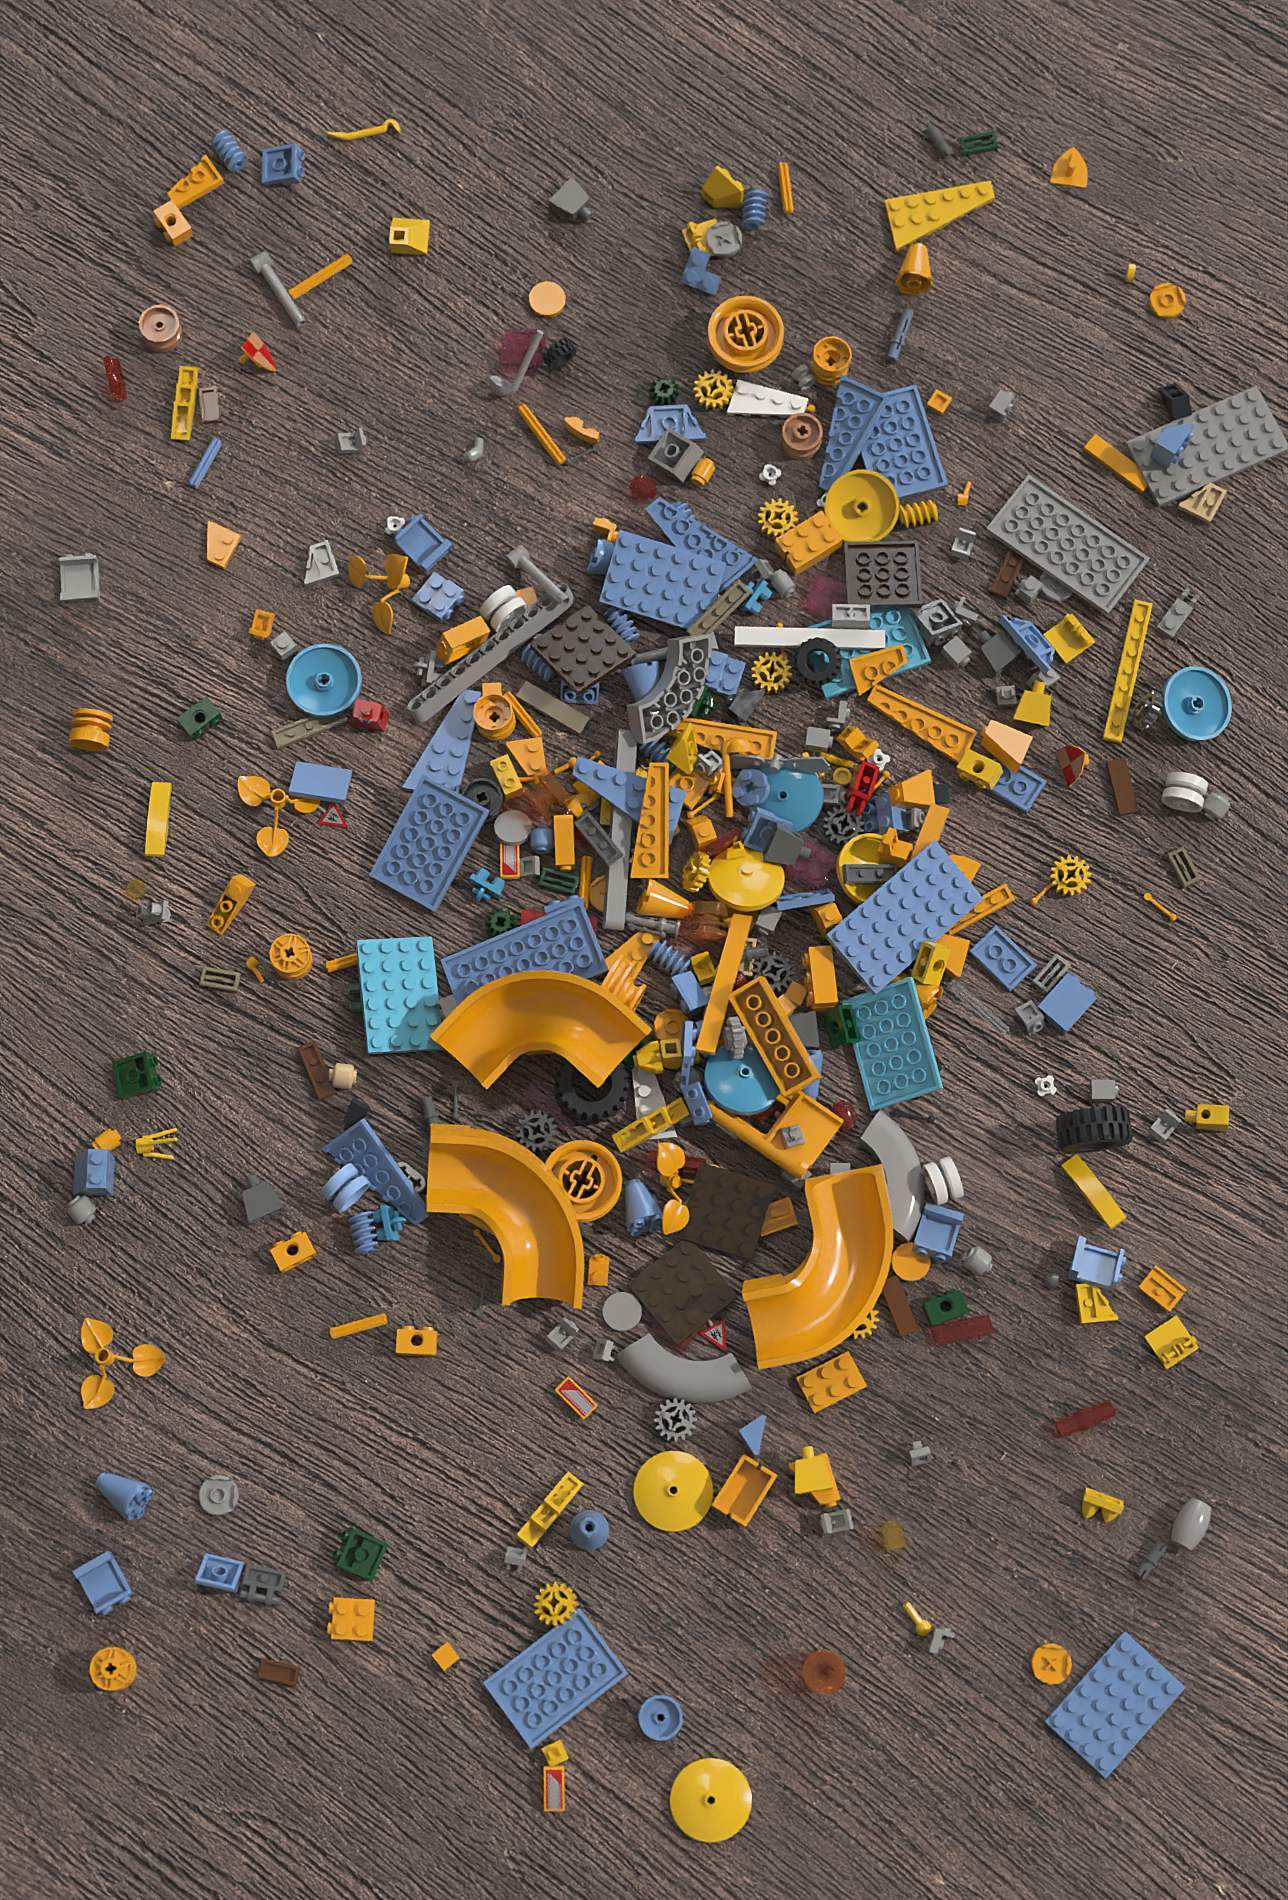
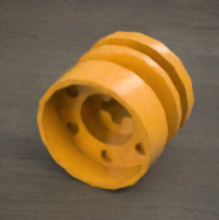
[810,336,852,386]
[473,693,516,741]
[68,708,113,752]
[270,933,313,980]
[90,1647,137,1691]

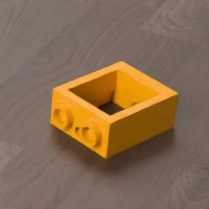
[436,616,490,665]

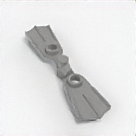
[729,753,830,774]

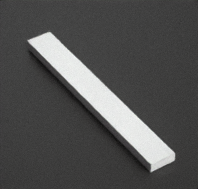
[734,626,885,650]

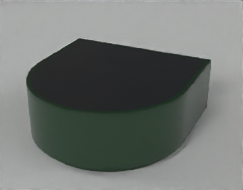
[933,783,950,804]

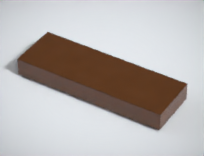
[989,549,1025,600]
[1106,758,1138,816]
[297,1040,337,1101]
[882,1275,919,1338]

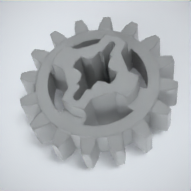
[723,1016,747,1060]
[654,1398,697,1442]

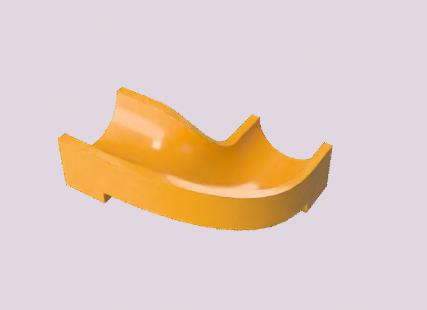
[430,970,652,1089]
[426,1123,584,1309]
[742,1164,893,1369]

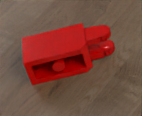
[845,760,880,817]

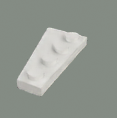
[727,380,808,417]
[632,1067,677,1141]

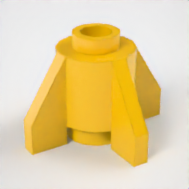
[633,1041,664,1074]

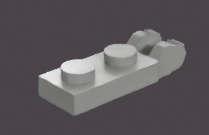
[1156,588,1200,639]

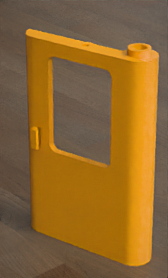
[707,1090,844,1180]

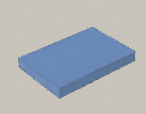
[985,757,1047,814]
[289,761,352,804]
[774,888,835,911]
[969,926,1037,993]

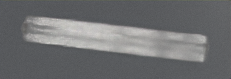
[947,979,1009,1036]

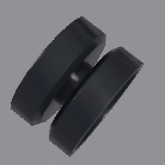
[461,778,504,825]

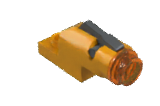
[560,760,605,821]

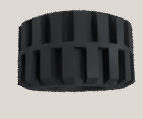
[794,637,842,686]

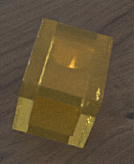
[880,1520,906,1552]

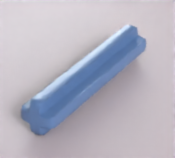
[189,438,222,488]

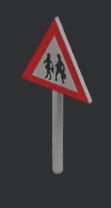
[317,802,349,828]
[700,1319,726,1352]

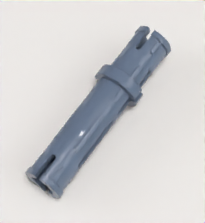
[886,309,914,362]

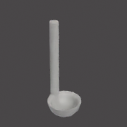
[489,330,544,396]

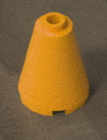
[895,243,932,296]
[636,878,691,919]
[889,973,943,1019]

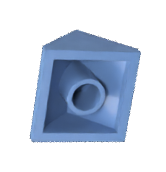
[738,1415,766,1459]
[195,1553,245,1593]

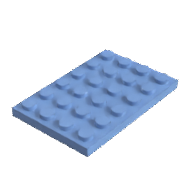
[860,385,948,500]
[598,530,727,630]
[369,774,490,912]
[483,1608,628,1749]
[1044,1631,1186,1779]

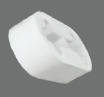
[397,1162,426,1193]

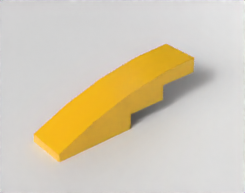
[171,366,199,440]
[145,782,172,857]
[612,1097,691,1153]
[1061,1154,1126,1229]
[516,1472,583,1549]

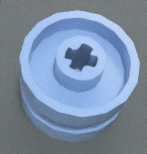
[320,1163,371,1213]

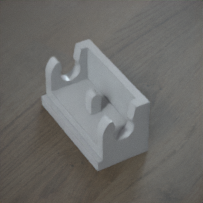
[831,604,870,630]

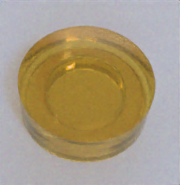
[126,879,146,900]

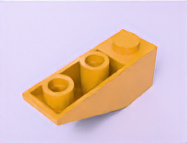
[206,874,256,935]

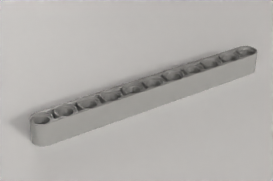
[407,583,575,723]
[603,729,637,931]

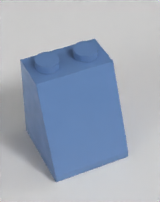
[73,1149,115,1196]

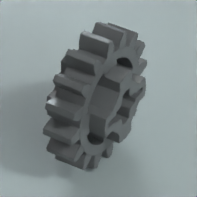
[1131,690,1164,730]
[823,805,864,846]
[753,951,794,993]
[516,1110,558,1153]

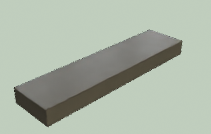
[686,579,752,636]
[516,681,590,735]
[271,712,348,750]

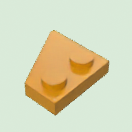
[207,521,241,570]
[506,737,547,777]

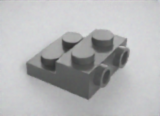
[910,599,963,645]

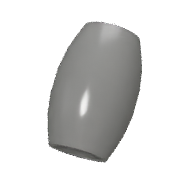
[1171,1498,1212,1551]

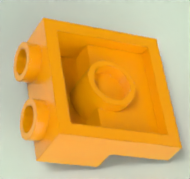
[328,1598,375,1641]

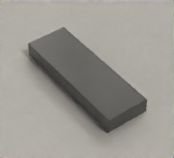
[574,812,623,867]
[842,864,898,885]

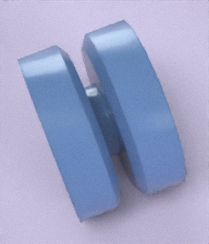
[638,1695,683,1741]

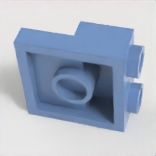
[262,143,305,186]
[412,571,465,623]
[704,650,746,697]
[740,807,793,852]

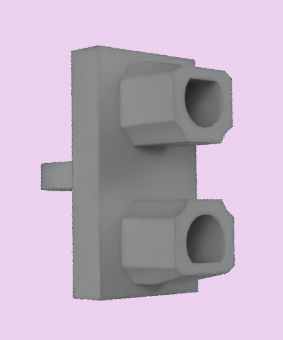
[412,650,444,688]
[136,900,171,925]

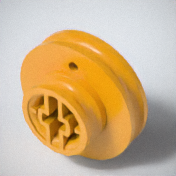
[708,296,784,373]
[601,953,647,1012]
[545,1140,622,1222]

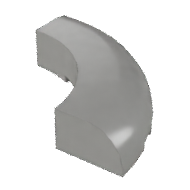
[627,634,712,744]
[859,1110,925,1243]
[616,1333,752,1403]

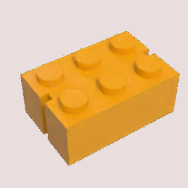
[774,510,842,576]
[802,945,838,1012]
[711,1454,777,1528]

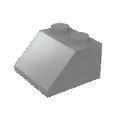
[648,427,704,482]

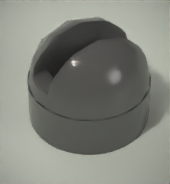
[1044,1273,1059,1290]

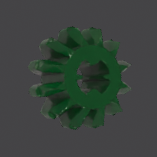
[649,375,680,406]
[485,908,517,938]

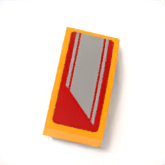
[500,842,520,879]
[554,1376,598,1419]
[544,1766,565,1811]

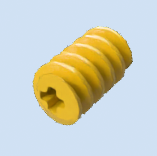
[898,500,938,528]

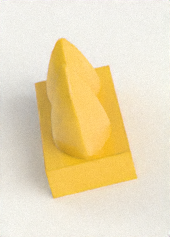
[1082,1487,1124,1522]

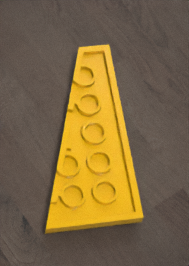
[884,181,995,252]

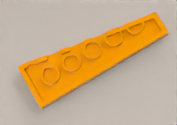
[867,684,978,764]
[664,717,777,761]
[630,763,669,878]

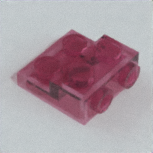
[499,329,546,369]
[785,839,838,890]

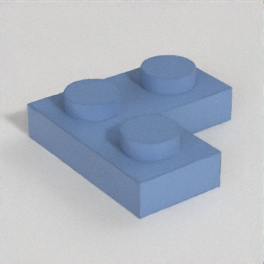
[681,247,722,295]

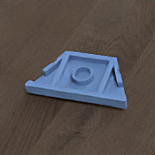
[635,404,706,444]
[998,615,1055,674]
[680,1021,696,1089]

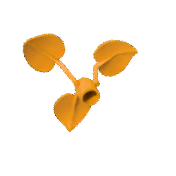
[348,554,410,634]
[238,776,321,857]
[657,1142,720,1235]
[81,1318,166,1409]

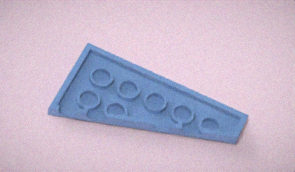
[819,374,890,492]
[644,497,759,594]
[402,689,482,793]
[572,757,687,846]
[321,1118,432,1225]

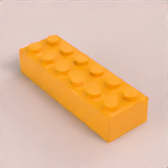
[727,976,822,1098]

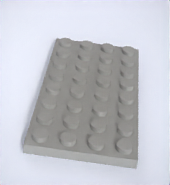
[1125,386,1288,507]
[986,474,1150,615]

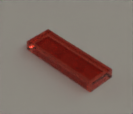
[931,1314,994,1347]

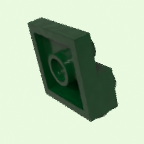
[112,1051,162,1100]
[332,1527,388,1581]

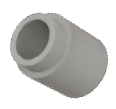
[770,569,796,598]

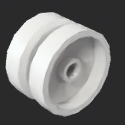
[479,585,528,632]
[1161,772,1208,812]
[923,1156,964,1206]

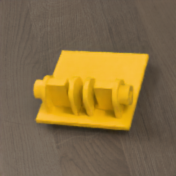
[681,219,717,257]
[1043,614,1095,663]
[1144,1315,1199,1370]

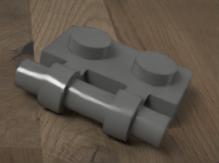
[240,1564,287,1606]

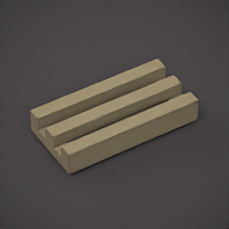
[1166,846,1201,889]
[199,966,241,993]

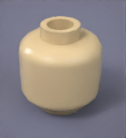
[329,1063,357,1089]

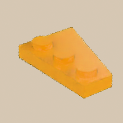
[168,154,224,209]
[848,644,908,696]
[605,927,660,981]

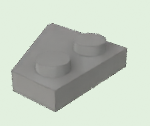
[304,540,340,587]

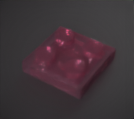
[804,574,847,618]

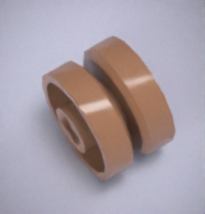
[139,305,182,352]
[781,413,822,460]

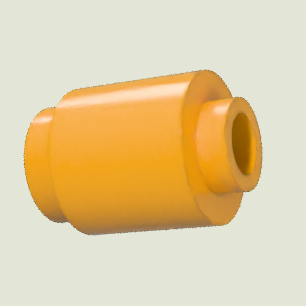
[690,458,715,487]
[92,1128,122,1151]

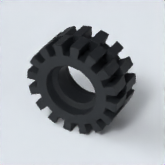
[542,337,577,371]

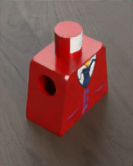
[349,699,389,732]

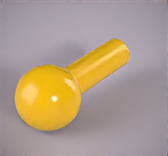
[903,1601,931,1636]

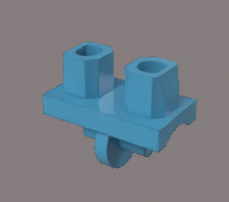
[739,580,772,615]
[470,868,505,902]
[373,1205,406,1242]

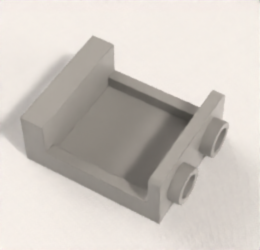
[58,553,101,606]

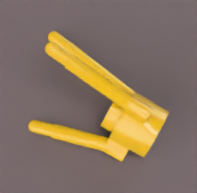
[136,1128,178,1160]

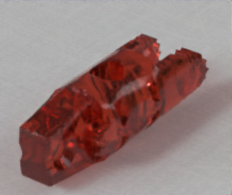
[103,356,127,403]

